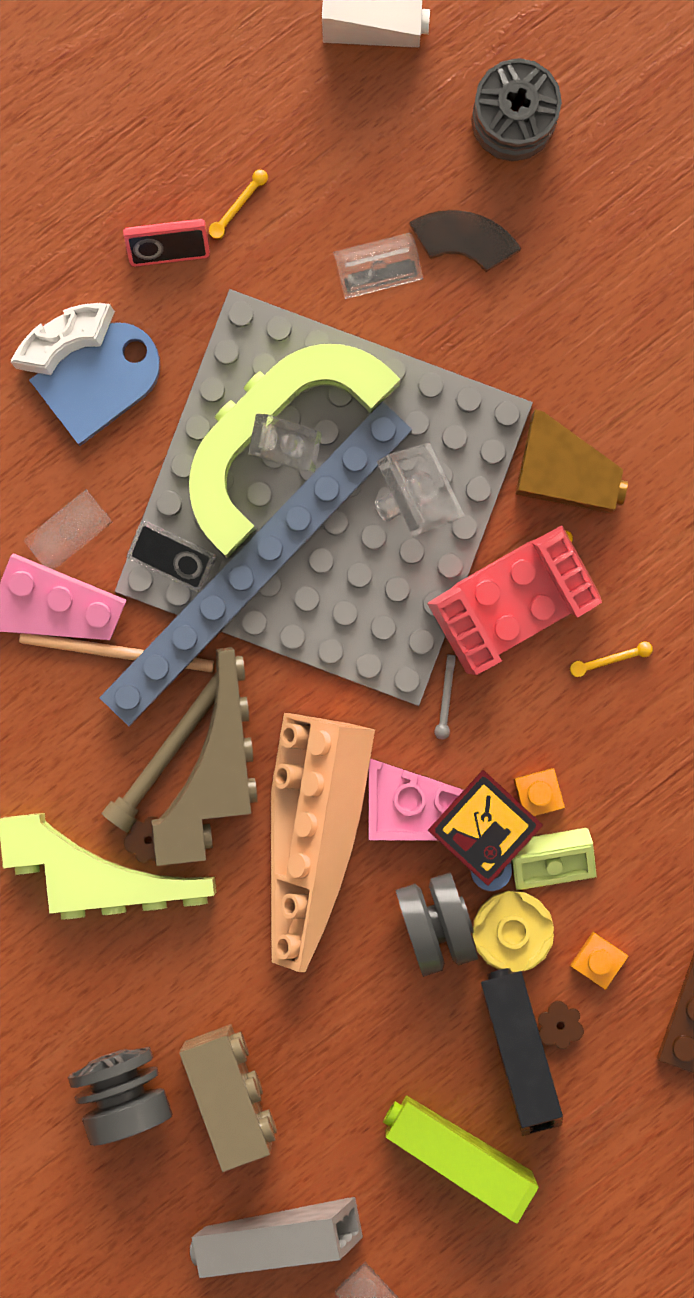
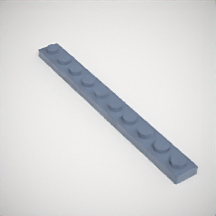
[99,401,412,726]

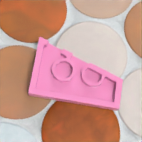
[0,553,127,640]
[369,759,463,840]

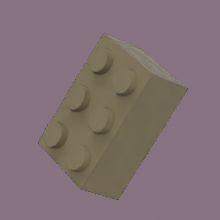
[179,1024,277,1172]

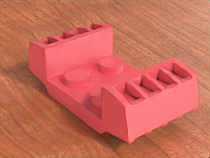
[427,525,602,675]

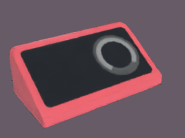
[123,219,210,267]

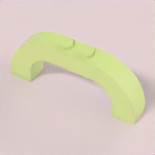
[189,344,400,558]

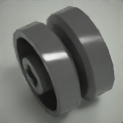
[395,872,478,977]

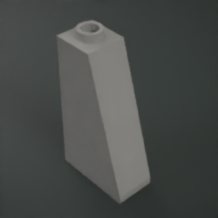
[190,1197,363,1278]

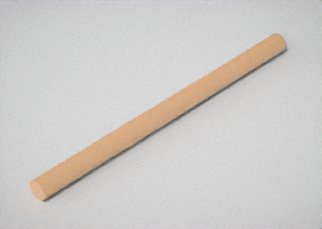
[19,633,214,673]

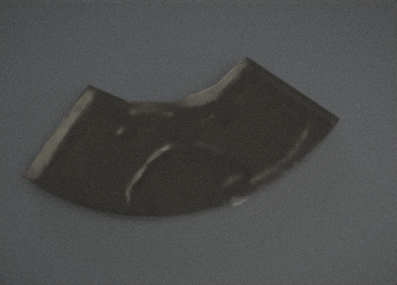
[409,210,521,272]

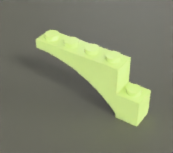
[0,813,216,919]

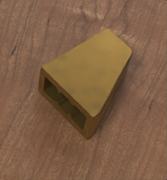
[516,410,628,513]

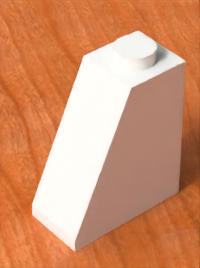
[322,0,430,47]

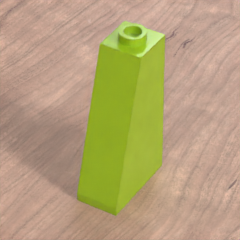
[383,1095,539,1224]

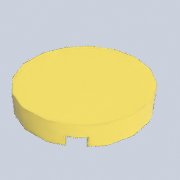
[472,890,554,973]

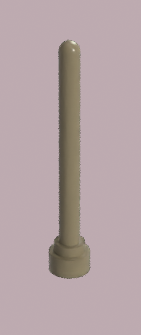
[101,672,217,833]

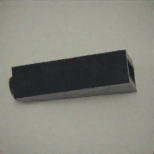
[481,968,563,1136]

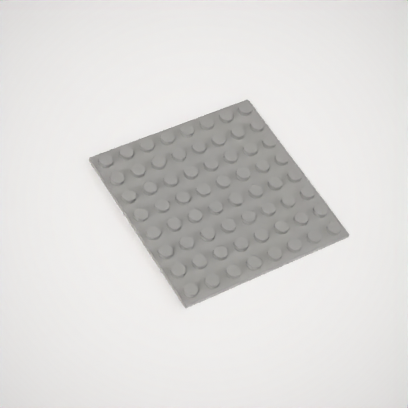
[115,289,533,706]

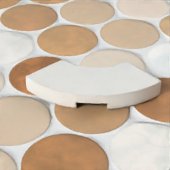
[11,303,115,375]

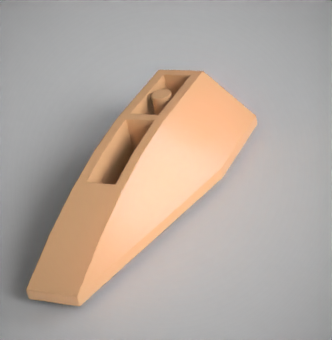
[271,713,375,972]

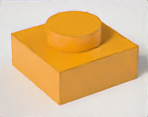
[514,768,565,816]
[571,932,628,990]

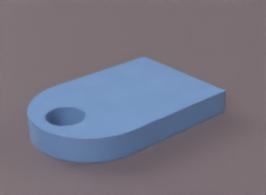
[30,323,161,446]

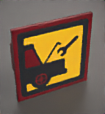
[428,770,543,886]

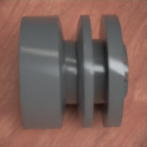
[471,58,562,161]
[68,1047,173,1146]

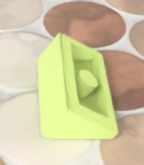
[511,828,597,890]

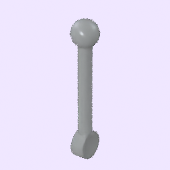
[434,654,456,740]

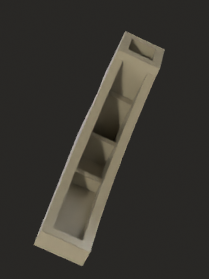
[151,647,257,866]

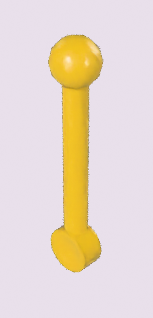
[209,169,268,240]
[570,641,653,677]

